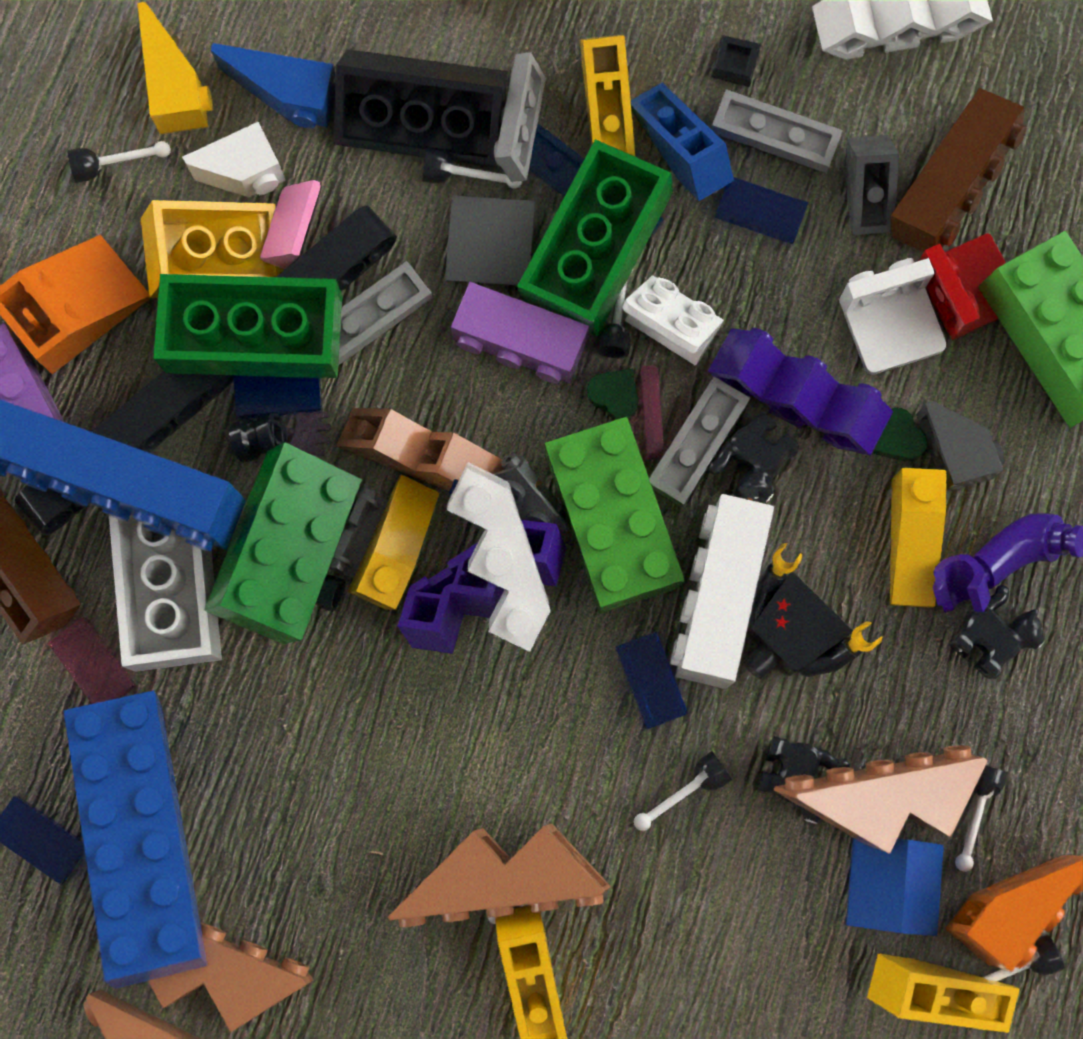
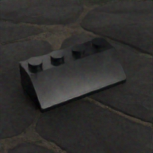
[334,49,509,167]

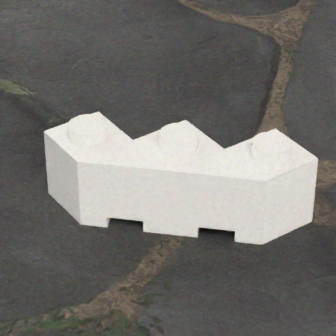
[812,0,993,59]
[447,462,550,652]

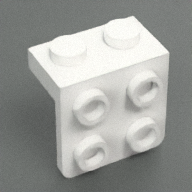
[839,258,946,375]
[622,275,724,366]

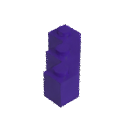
[708,328,893,455]
[398,520,567,654]

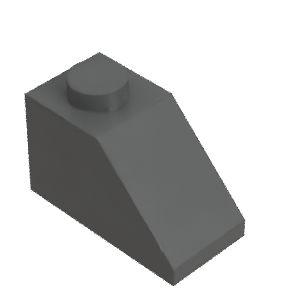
[845,135,899,235]
[916,401,1004,493]

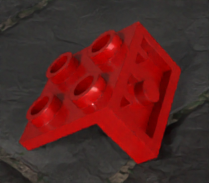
[918,233,1006,340]

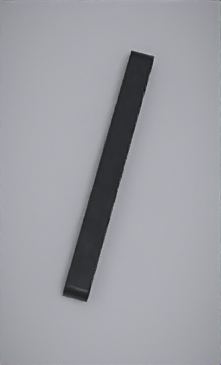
[15,205,397,535]

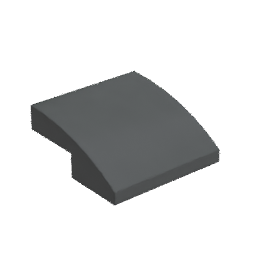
[445,195,536,285]

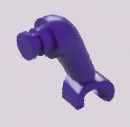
[933,513,1083,613]

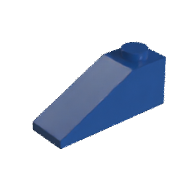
[211,43,336,128]
[631,82,734,201]

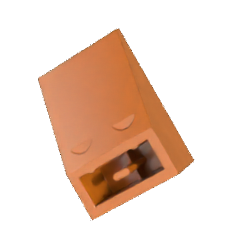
[0,235,150,374]
[945,855,1083,972]

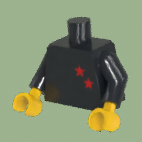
[743,543,882,680]

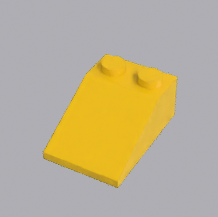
[141,200,284,298]

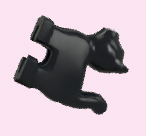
[707,413,799,503]
[949,585,1045,679]
[756,736,850,824]

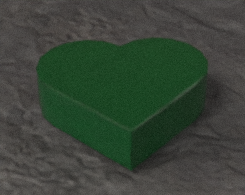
[587,369,638,420]
[872,407,927,462]

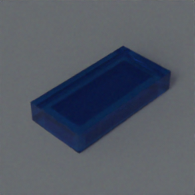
[715,177,808,244]
[234,375,323,420]
[615,631,688,730]
[0,796,85,884]

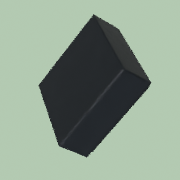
[711,35,761,87]

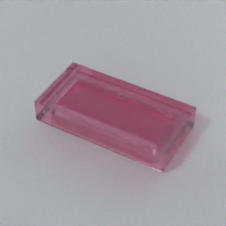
[639,365,664,460]
[48,617,137,704]

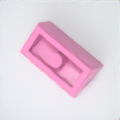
[260,180,321,269]

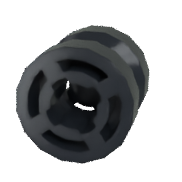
[229,412,288,463]

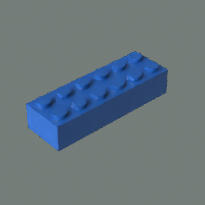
[0,399,246,552]
[63,690,208,989]

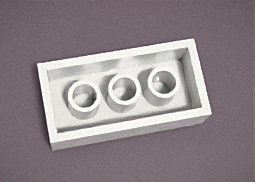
[670,494,774,689]
[109,515,222,672]

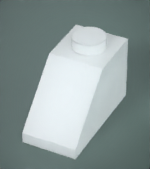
[183,122,286,197]

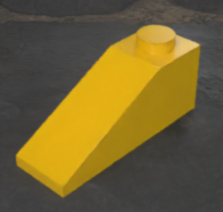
[137,2,213,134]
[580,35,635,157]
[890,468,946,608]
[347,474,439,610]
[495,905,567,1039]
[867,953,1020,1033]

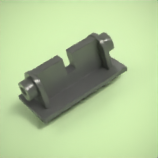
[493,453,569,532]
[329,486,388,578]

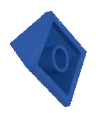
[846,838,944,936]

